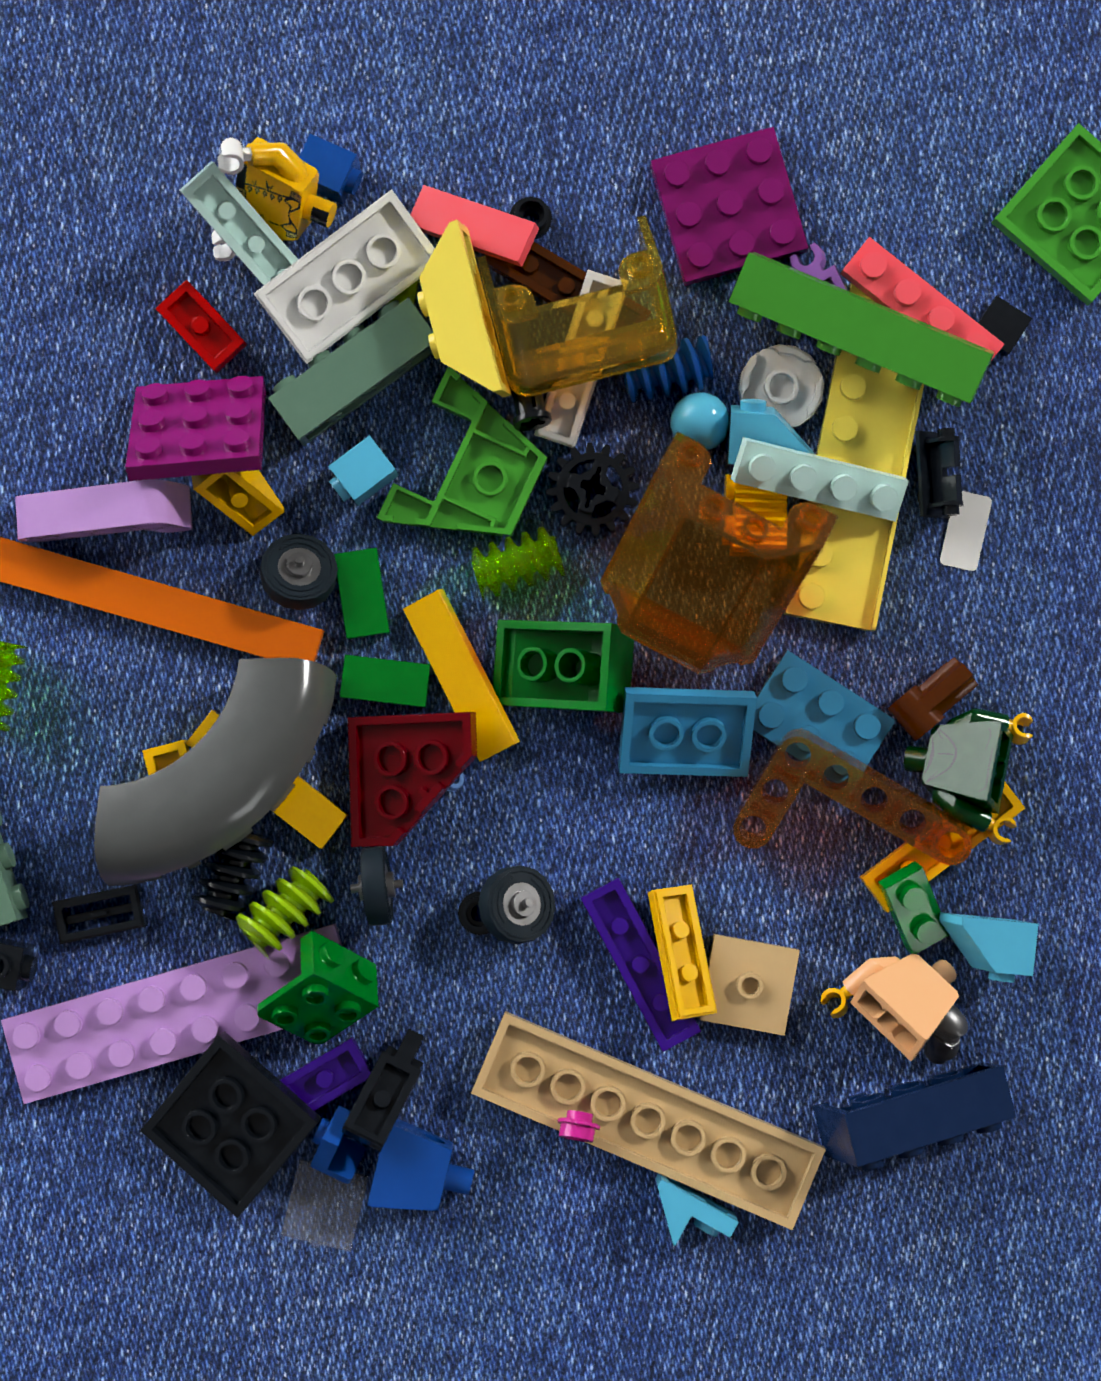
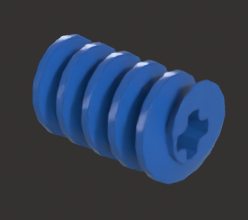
[620,334,714,403]

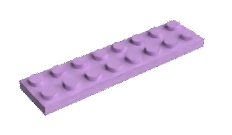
[1,923,342,1104]

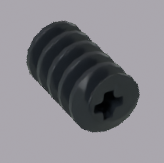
[192,831,274,921]

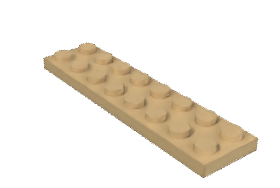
[471,1011,826,1230]

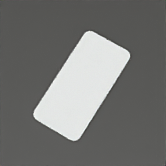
[940,491,992,571]

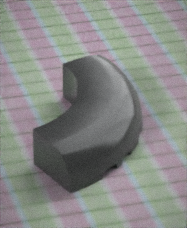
[94,658,337,886]

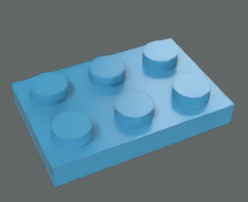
[753,650,896,792]
[618,687,757,777]

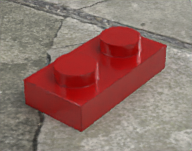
[155,279,247,374]

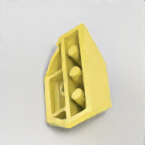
[417,220,511,398]

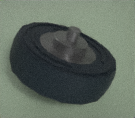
[260,533,338,610]
[350,847,403,926]
[478,865,556,944]

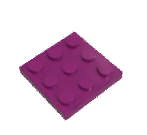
[650,126,808,286]
[125,376,266,481]

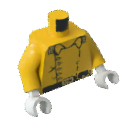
[211,137,337,262]

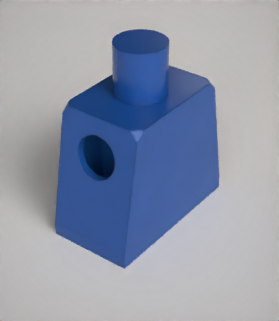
[367,1119,475,1211]

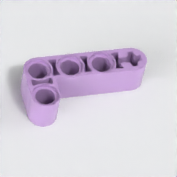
[15,479,192,542]

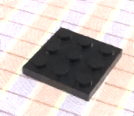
[140,1031,322,1218]

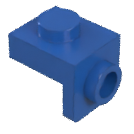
[309,1105,366,1184]

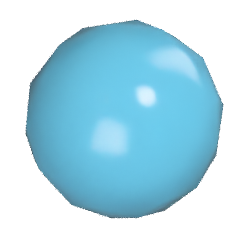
[670,392,730,452]

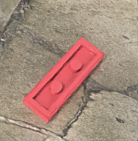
[410,185,539,267]

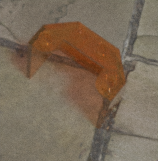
[600,431,838,674]

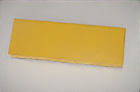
[647,884,717,1021]

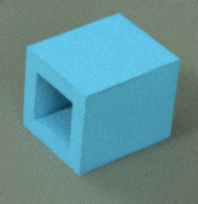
[328,435,399,506]

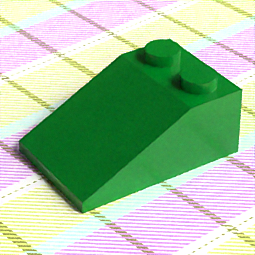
[493,620,635,714]

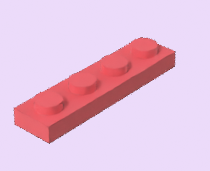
[840,237,1005,361]

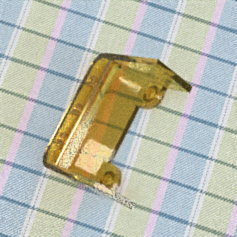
[477,215,678,396]

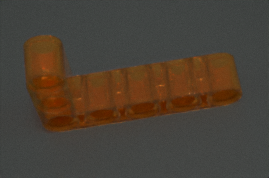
[733,729,972,865]

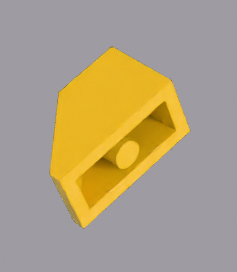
[191,470,285,536]

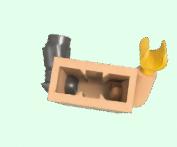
[821,953,968,1064]

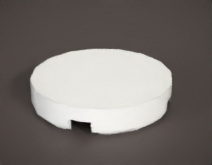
[738,344,824,429]

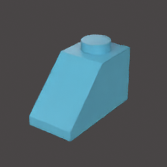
[727,399,814,464]
[939,912,1039,983]

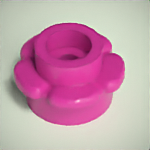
[557,1110,600,1143]

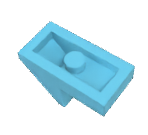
[655,1173,739,1246]

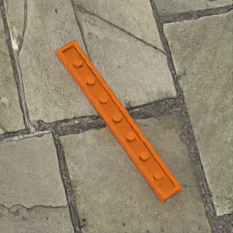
[0,537,324,662]

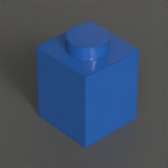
[299,133,363,205]

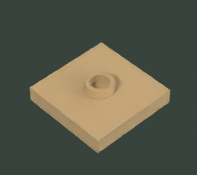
[698,933,800,1036]

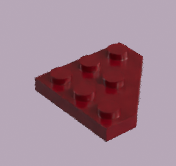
[348,712,477,847]

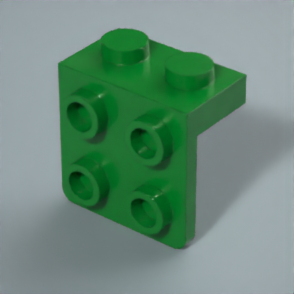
[257,930,379,1044]

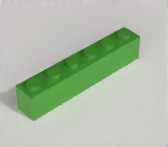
[729,252,995,407]

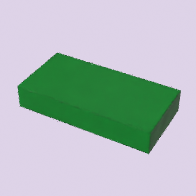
[334,548,390,640]
[340,655,431,708]

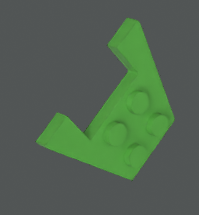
[377,367,547,537]

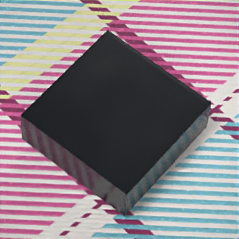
[978,295,1032,357]

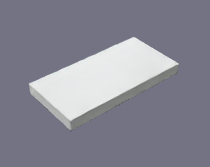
[253,189,435,364]

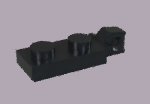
[341,1029,424,1152]

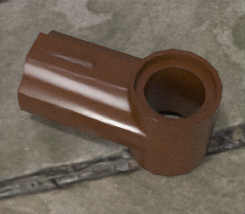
[887,657,978,742]

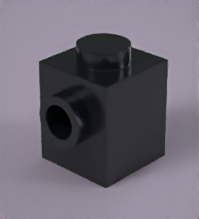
[0,938,38,991]

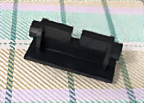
[915,428,964,519]

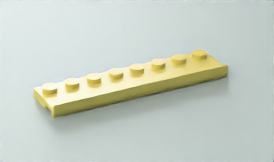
[784,283,924,632]

